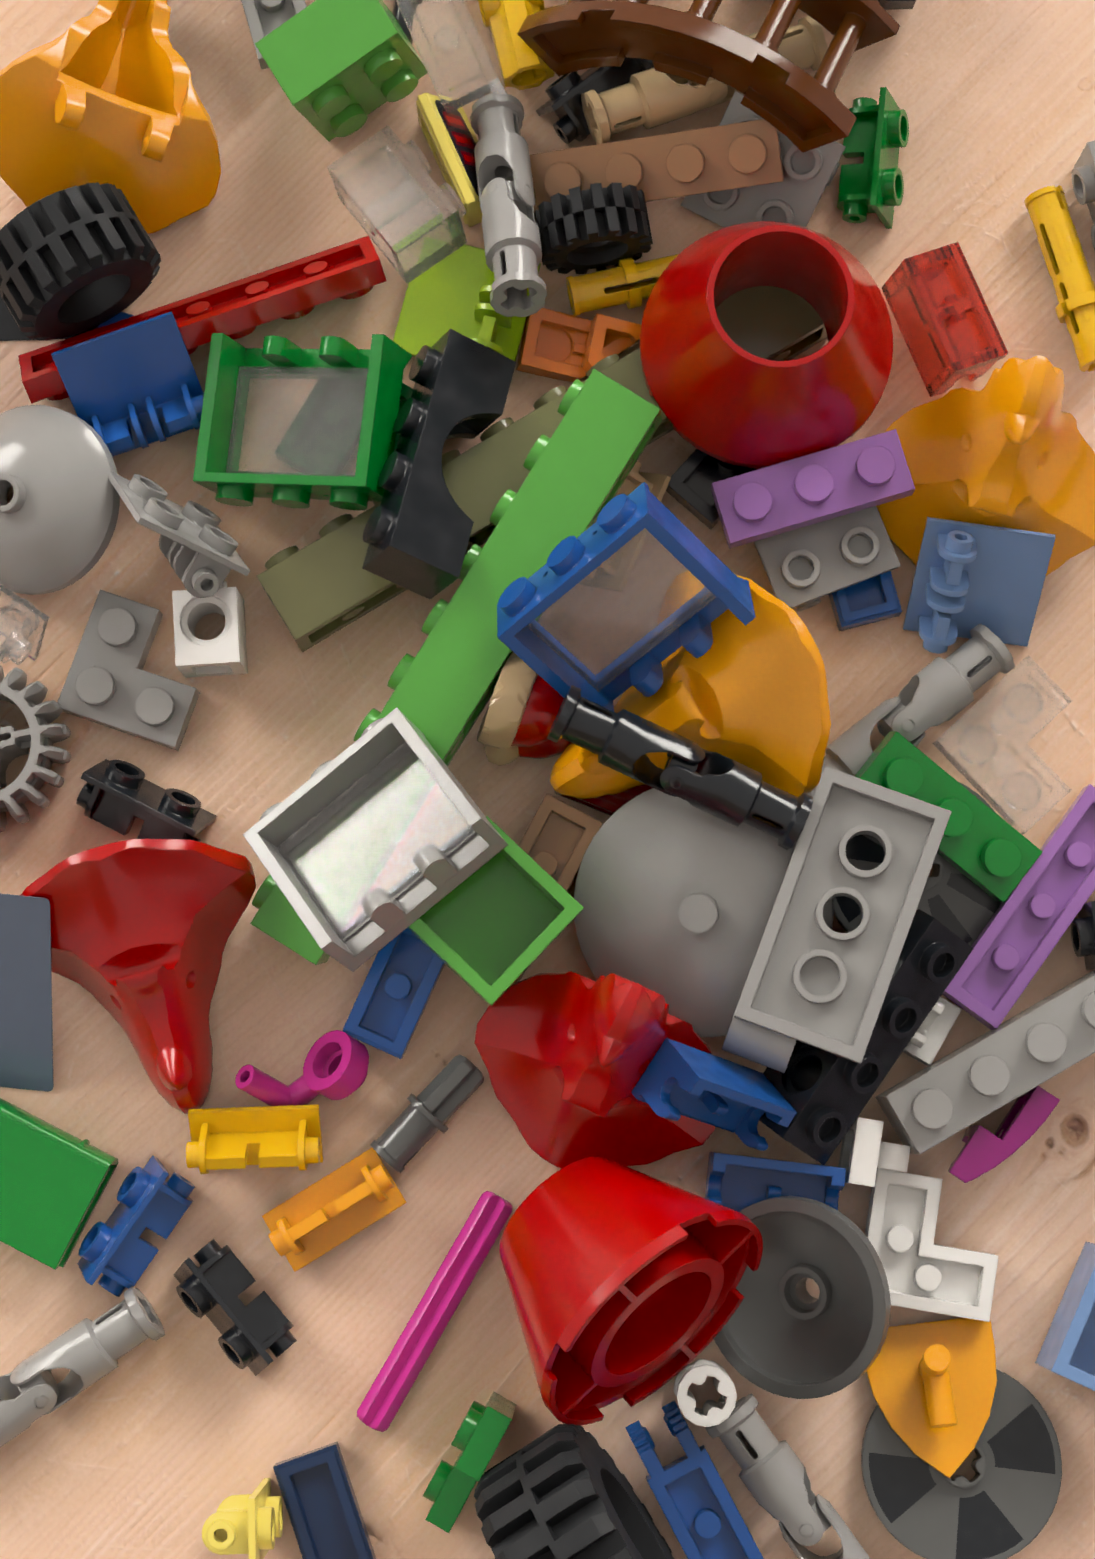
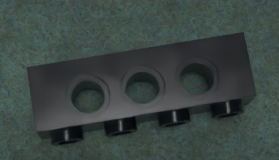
[759,908,973,1165]

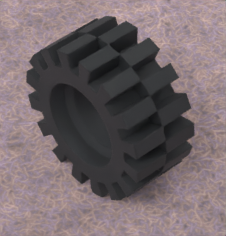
[534,182,653,274]

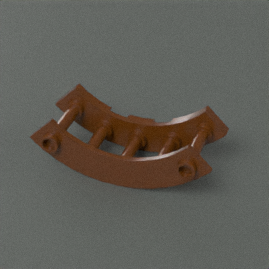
[517,0,900,153]

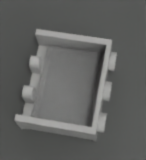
[243,707,509,972]

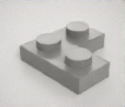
[58,590,200,751]

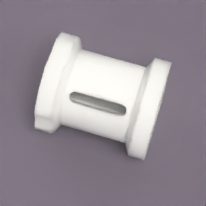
[673,1359,737,1427]

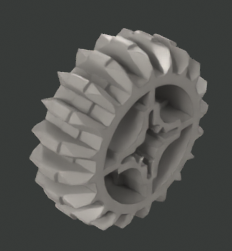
[0,665,71,832]

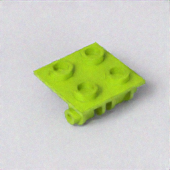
[393,234,541,361]

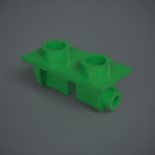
[837,87,909,229]

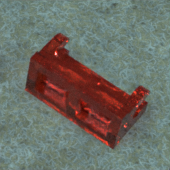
[881,242,1008,397]

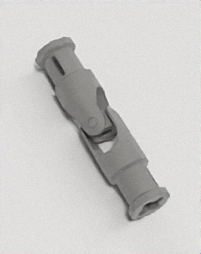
[470,93,547,317]
[808,624,1015,797]
[0,1287,165,1447]
[705,1394,871,1559]

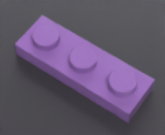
[711,429,915,549]

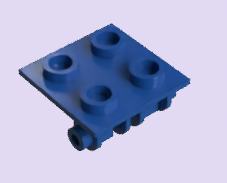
[51,311,204,457]

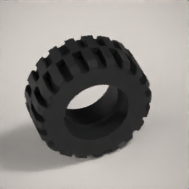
[474,1424,674,1559]

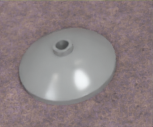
[0,405,120,595]

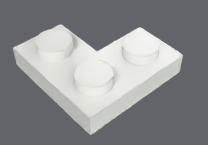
[865,1168,998,1322]

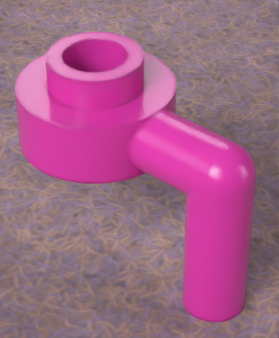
[235,1030,369,1106]

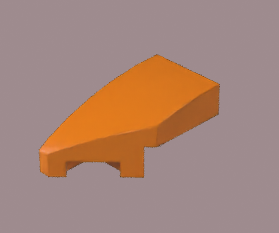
[516,308,642,382]

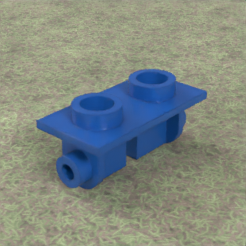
[77,1155,195,1297]

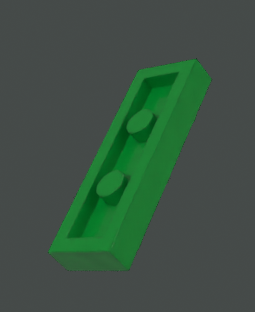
[855,731,1042,903]

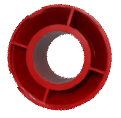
[640,221,893,469]
[499,1156,763,1425]

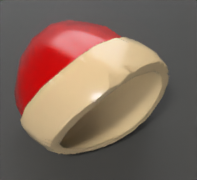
[477,652,571,766]

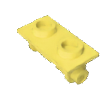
[202,1478,283,1559]

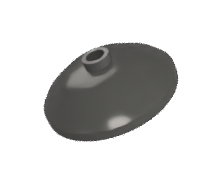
[714,1196,891,1399]

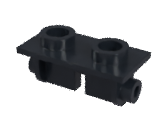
[536,58,654,144]
[76,759,217,842]
[174,1239,297,1376]

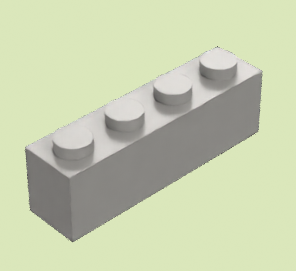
[875,970,1095,1155]

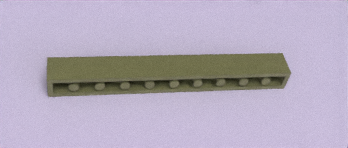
[257,286,828,652]

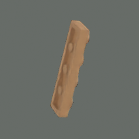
[530,119,784,210]

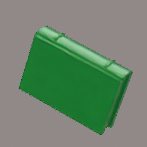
[0,1098,118,1270]

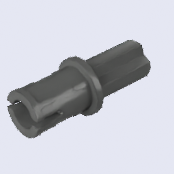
[370,1055,484,1173]

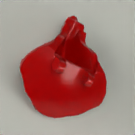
[20,839,256,1114]
[474,971,716,1168]

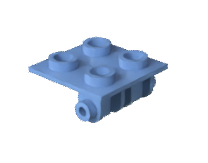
[903,517,1056,654]

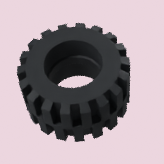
[0,182,161,340]

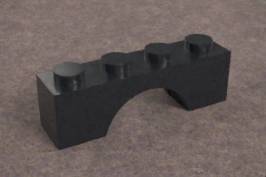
[362,329,516,599]

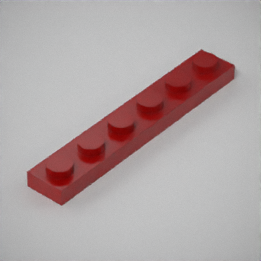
[18,235,387,403]

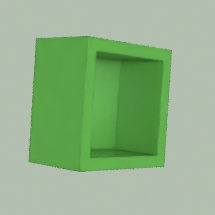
[255,0,429,142]
[408,816,584,1007]

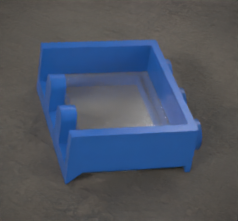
[497,482,756,712]

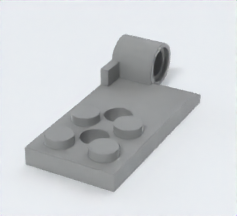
[722,766,952,1073]

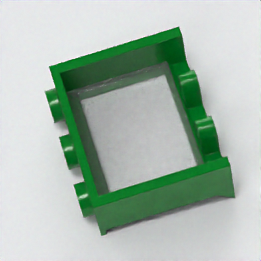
[193,333,412,511]

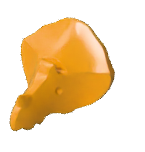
[0,0,221,234]
[876,356,1095,576]
[550,569,831,799]

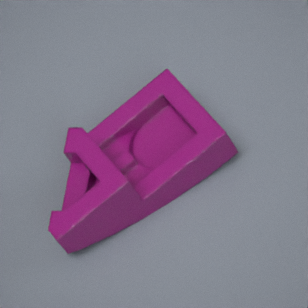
[948,1086,1060,1183]

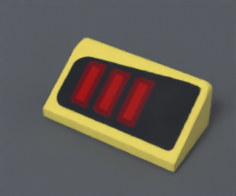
[416,93,483,227]

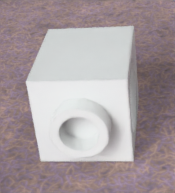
[172,581,248,678]

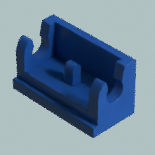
[631,1038,797,1151]
[705,1152,846,1212]

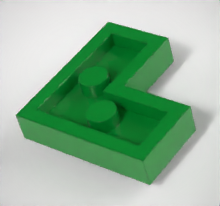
[423,1391,516,1533]

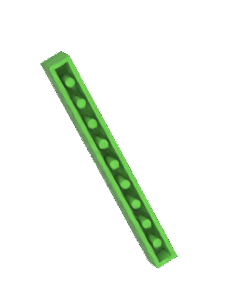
[250,369,662,965]

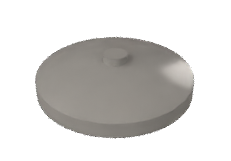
[574,788,834,1037]

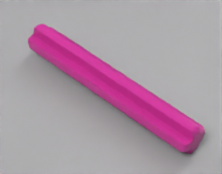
[357,1191,513,1432]

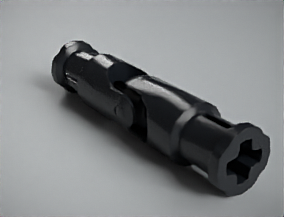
[547,685,814,850]

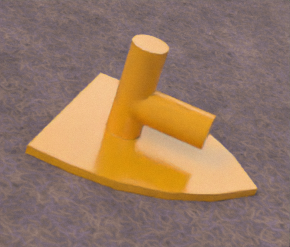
[866,1318,997,1478]

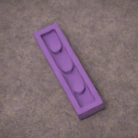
[943,784,1095,1030]

